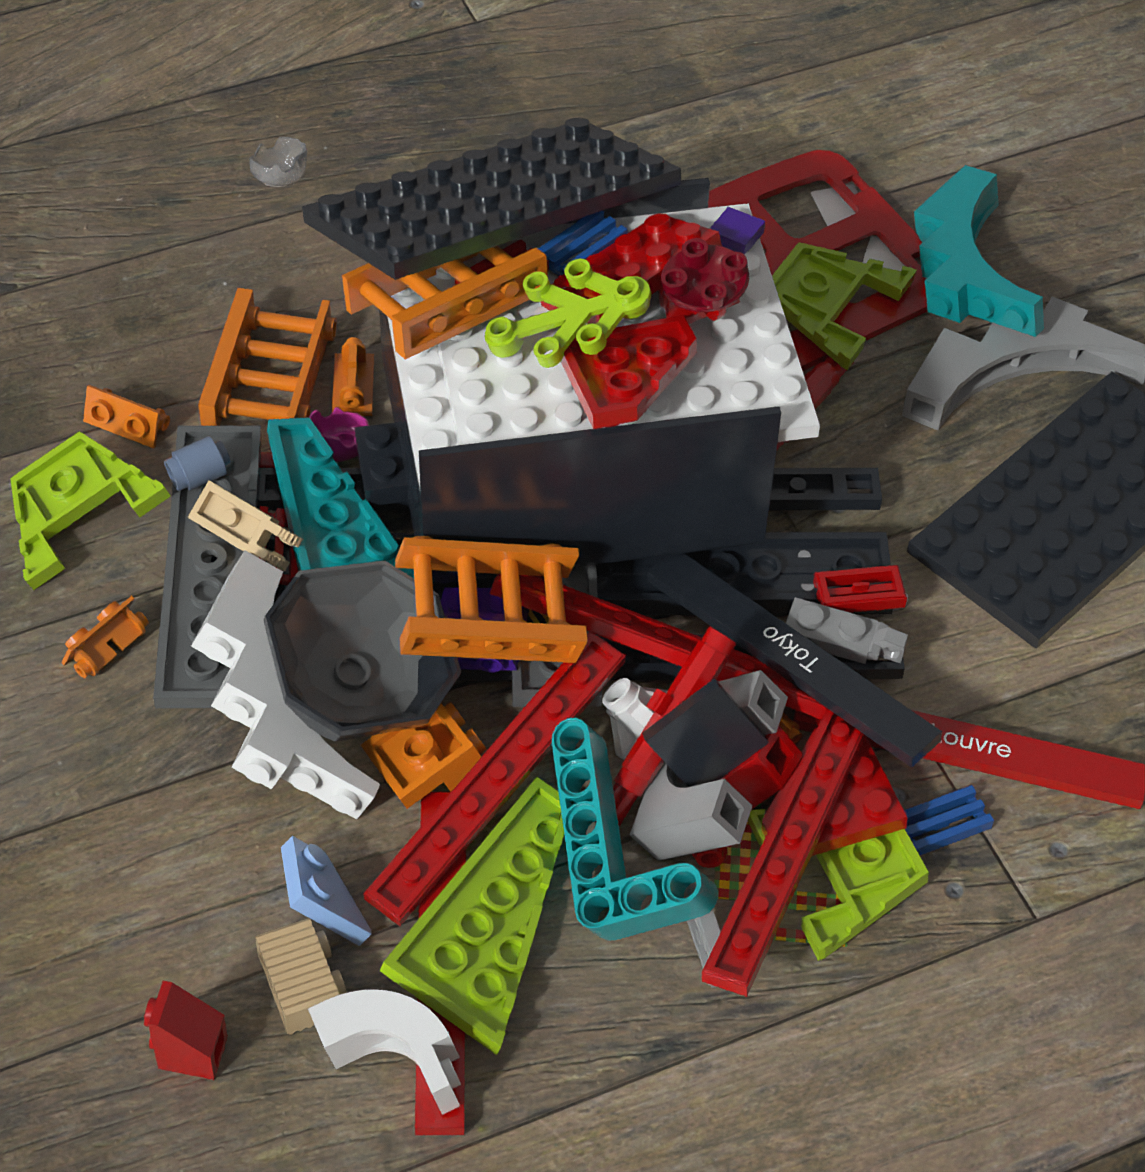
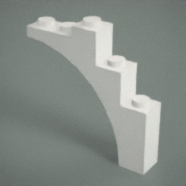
[191,550,380,819]

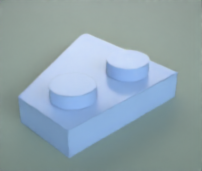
[281,836,372,946]

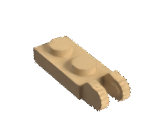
[188,480,303,571]

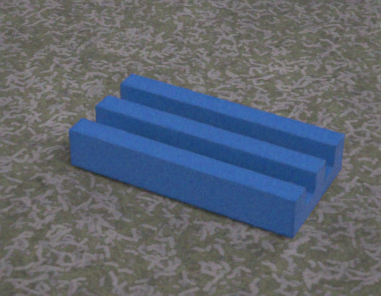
[538,211,628,276]
[904,785,994,855]

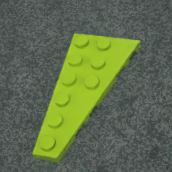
[380,777,564,1055]

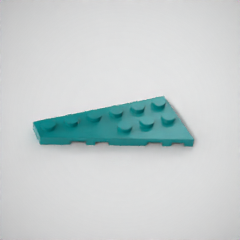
[267,418,414,578]

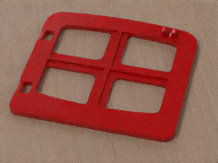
[708,150,928,371]

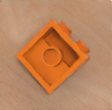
[361,702,487,809]

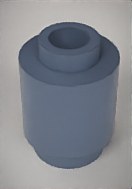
[164,436,231,491]

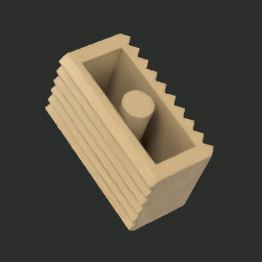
[255,918,347,1035]

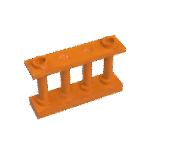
[342,246,548,360]
[198,288,337,426]
[395,536,588,663]

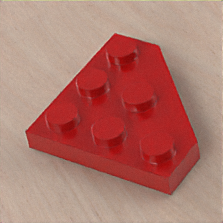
[561,315,697,429]
[762,728,907,856]

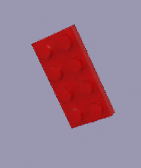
[540,213,722,324]

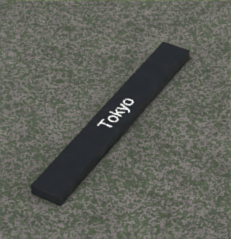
[647,553,942,768]

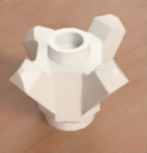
[602,678,668,760]

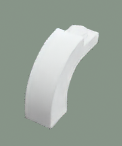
[308,989,461,1115]

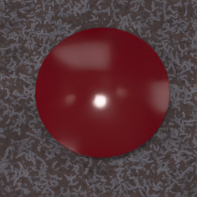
[661,238,749,312]

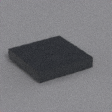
[642,678,769,787]

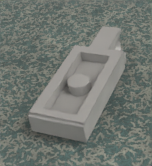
[786,597,908,664]

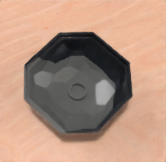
[264,561,461,741]

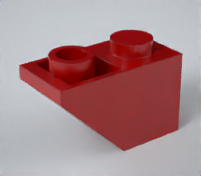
[720,726,803,810]
[144,980,228,1080]

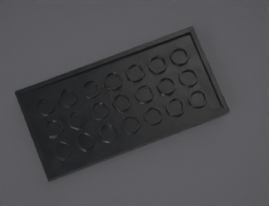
[302,118,681,280]
[907,371,1145,649]

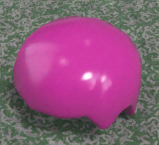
[308,407,369,462]

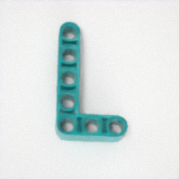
[552,718,718,941]

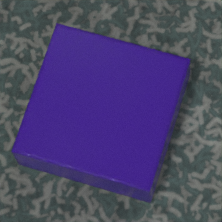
[709,207,765,254]

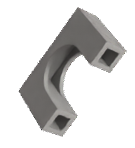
[630,670,788,861]

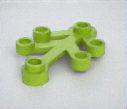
[484,258,651,368]

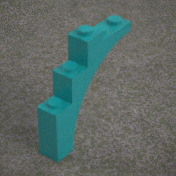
[914,165,1044,337]

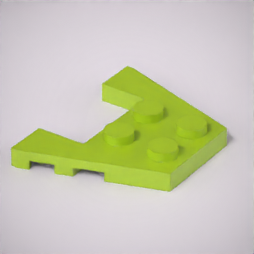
[772,242,917,370]
[10,431,171,590]
[748,809,929,961]

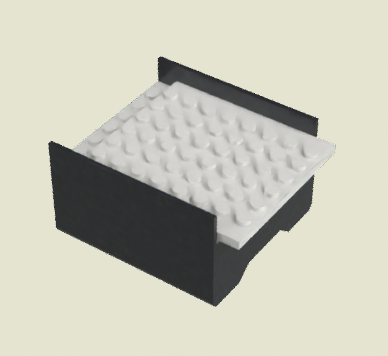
[355,178,820,585]

